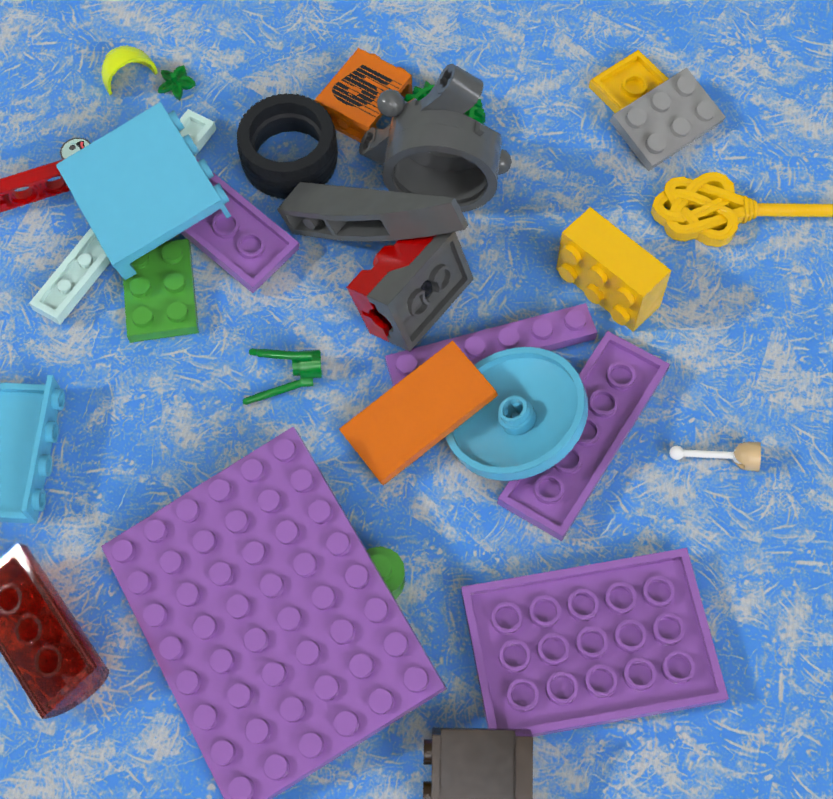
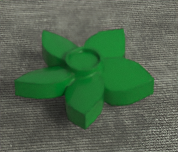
[158,65,196,101]

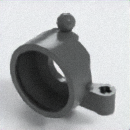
[359,64,512,212]

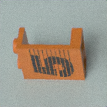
[315,48,412,143]

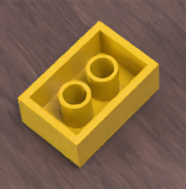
[556,207,672,332]

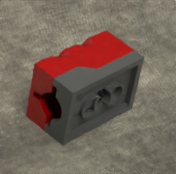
[346,232,474,352]

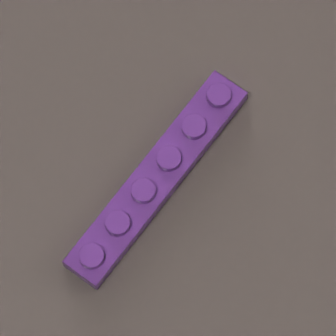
[385,303,598,386]

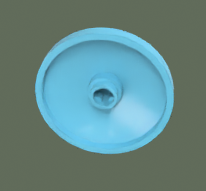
[446,347,588,481]

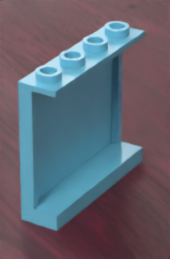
[56,102,231,280]
[0,375,65,524]

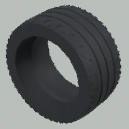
[237,93,338,199]

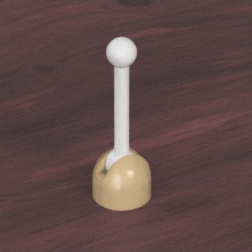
[669,442,761,471]

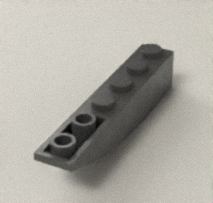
[277,182,468,242]

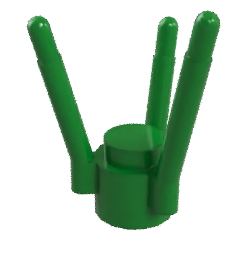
[243,348,322,405]

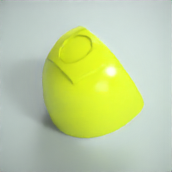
[101,45,158,95]

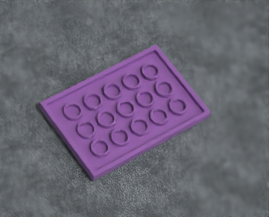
[461,548,729,737]

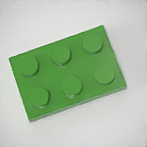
[123,239,199,343]

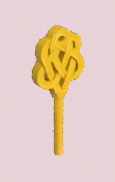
[651,172,833,247]

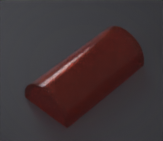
[0,544,109,719]

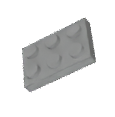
[609,68,726,171]

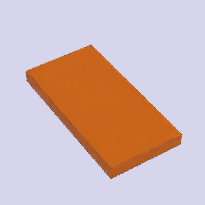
[339,340,498,486]

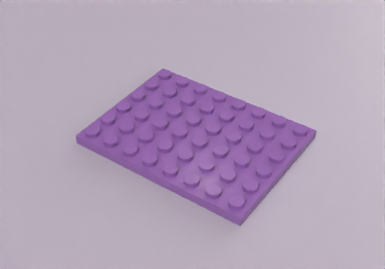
[101,427,447,799]

